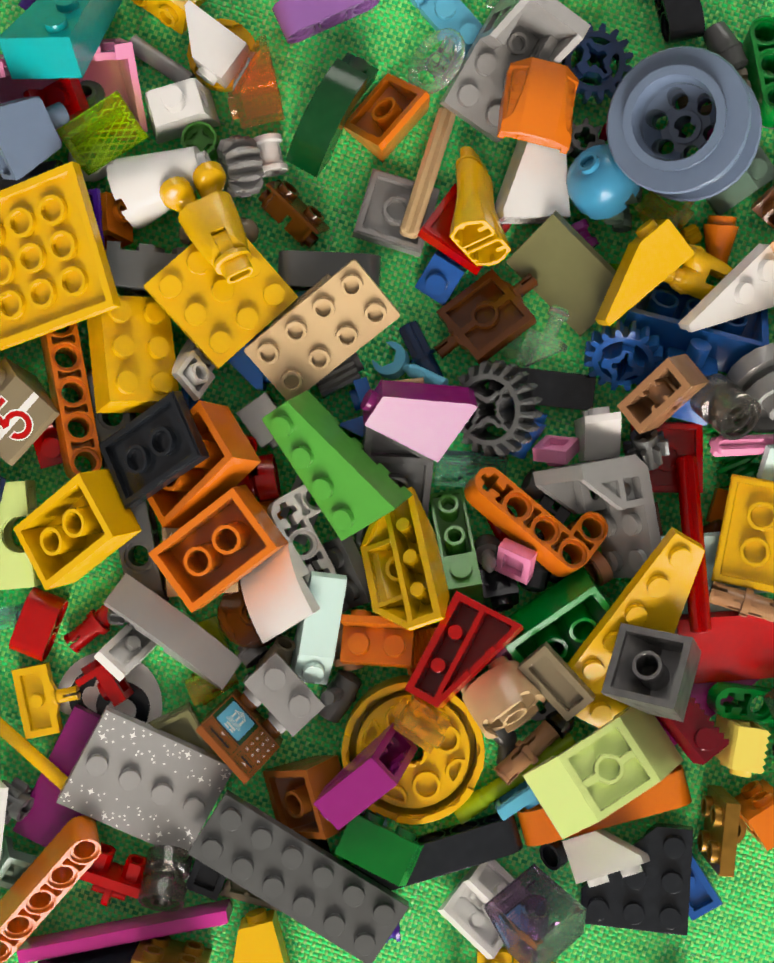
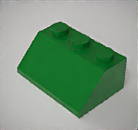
[505,566,612,663]

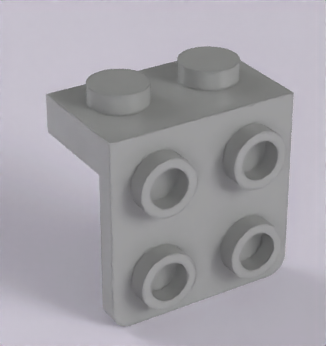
[243,652,325,736]

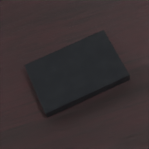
[99,391,210,509]

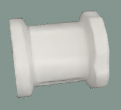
[253,133,289,178]

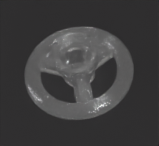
[408,28,465,94]

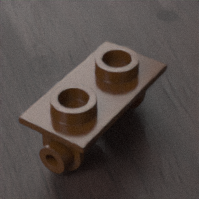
[258,180,330,248]

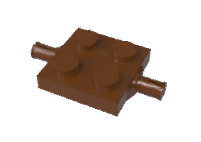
[433,269,538,365]

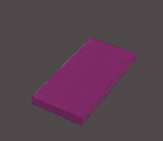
[13,704,101,847]

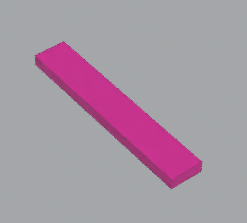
[17,899,233,963]

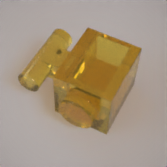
[392,694,451,754]

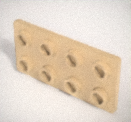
[244,259,400,401]

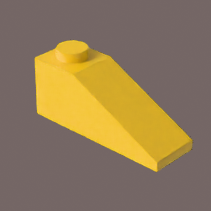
[595,218,695,326]

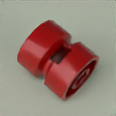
[237,454,281,502]

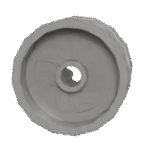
[725,343,774,433]

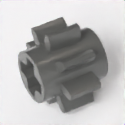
[566,118,606,159]
[623,429,670,471]
[2,777,34,825]

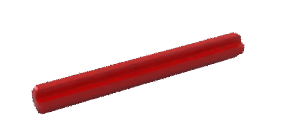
[676,455,712,634]

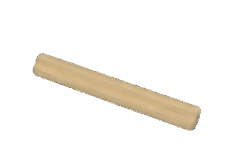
[400,107,456,239]

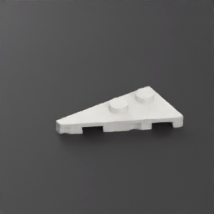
[678,243,774,332]

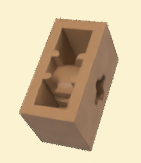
[617,354,710,434]

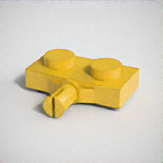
[11,662,81,740]

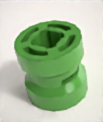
[181,121,220,161]

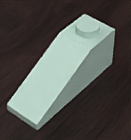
[291,571,347,685]

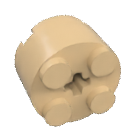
[460,656,546,739]

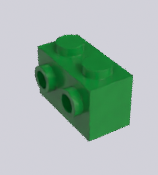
[334,810,424,887]

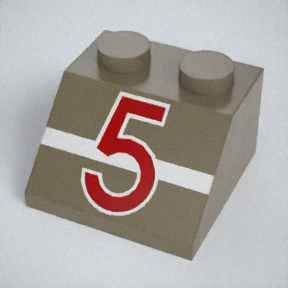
[0,357,60,466]

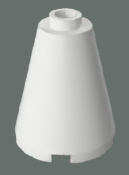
[106,146,211,229]

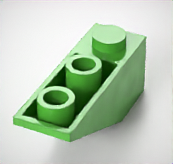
[430,488,483,605]

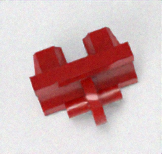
[80,842,150,907]

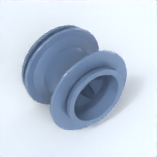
[606,46,762,202]

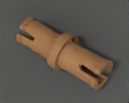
[709,580,774,623]
[493,720,560,786]

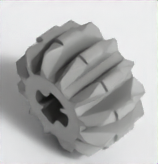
[216,135,264,198]

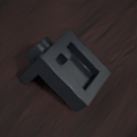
[478,562,519,612]

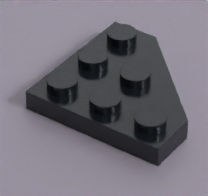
[580,823,693,936]

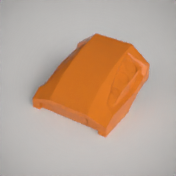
[497,57,579,154]

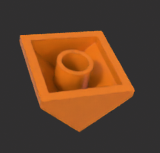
[343,73,430,163]

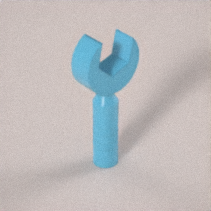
[372,341,449,385]

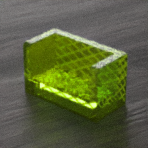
[56,90,148,176]

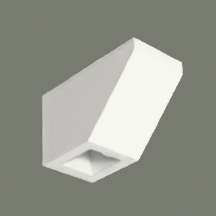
[574,406,622,462]
[562,829,650,888]

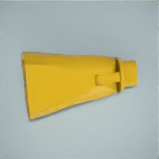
[449,146,511,266]

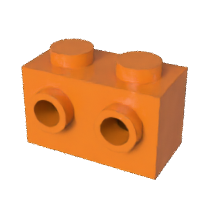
[734,779,774,851]

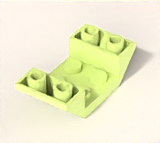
[522,706,684,839]

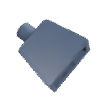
[0,96,70,180]

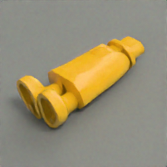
[159,161,254,284]

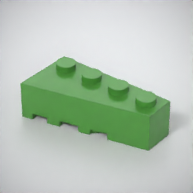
[262,390,413,541]

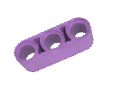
[272,0,380,44]

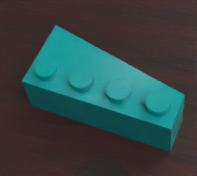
[0,0,122,79]

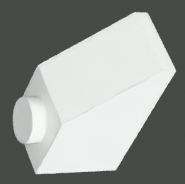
[184,0,251,89]

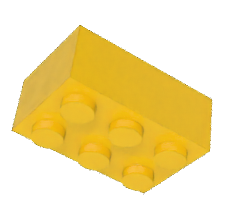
[87,295,179,413]
[13,469,142,590]

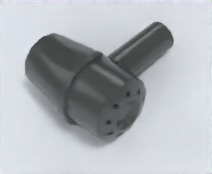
[702,21,749,70]
[319,669,362,723]

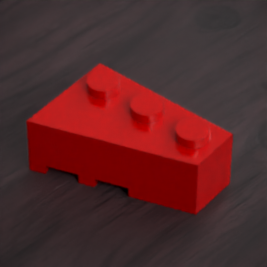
[404,591,524,708]

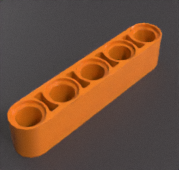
[40,323,102,480]
[517,765,692,846]
[0,815,101,963]

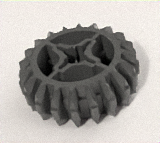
[458,360,543,457]

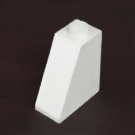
[495,140,570,224]

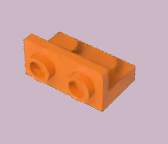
[340,609,416,668]

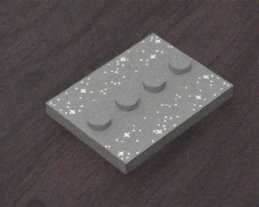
[56,705,233,859]

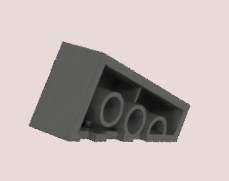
[106,241,186,297]

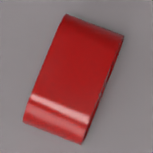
[9,587,69,662]

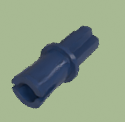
[399,321,444,377]

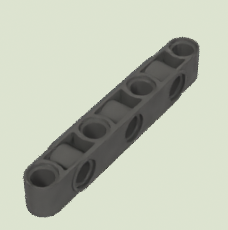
[87,369,169,602]

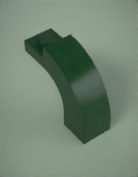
[286,53,379,178]

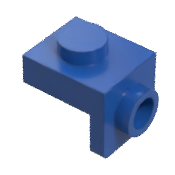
[415,250,467,306]

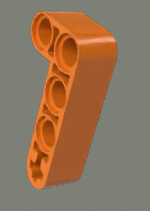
[464,467,608,577]

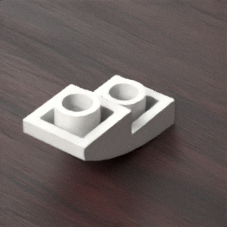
[172,339,216,401]

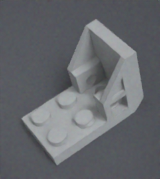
[439,0,591,142]
[533,454,661,578]

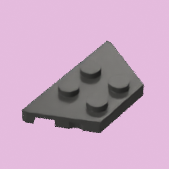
[354,425,434,551]

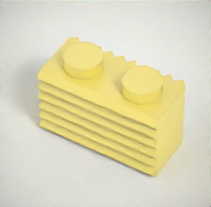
[715,714,771,778]

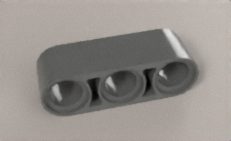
[278,250,381,291]

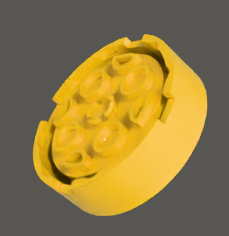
[341,675,485,825]

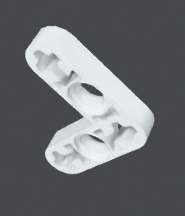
[267,484,336,585]

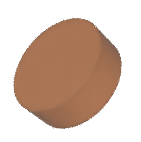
[584,550,613,586]

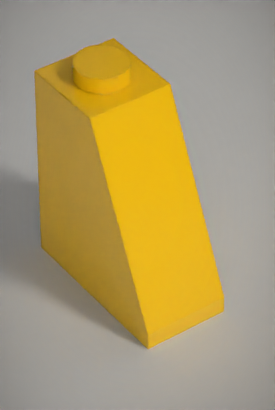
[233,908,290,963]

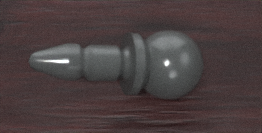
[474,534,500,573]

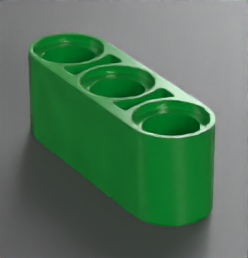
[742,16,774,128]

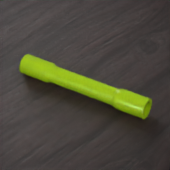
[454,733,576,824]

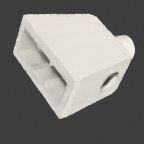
[145,78,221,144]

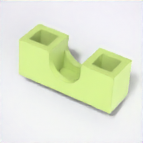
[0,480,42,590]

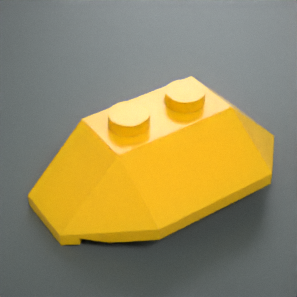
[360,487,450,631]

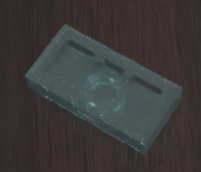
[434,450,508,488]

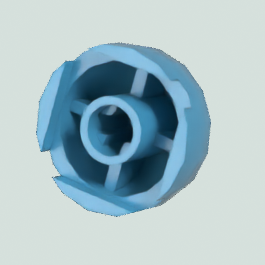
[566,144,640,220]

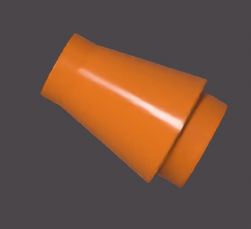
[703,215,739,264]

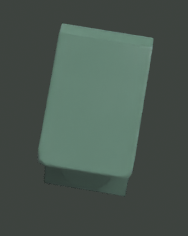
[706,146,774,216]

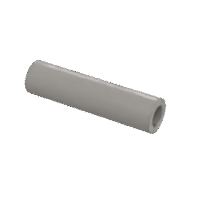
[129,35,195,83]

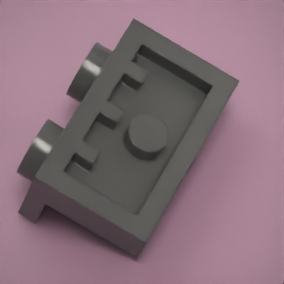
[302,535,371,613]

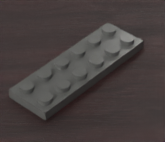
[188,790,409,963]

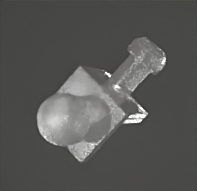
[500,305,570,368]

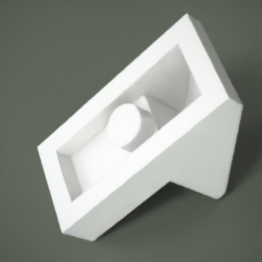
[94,624,158,682]

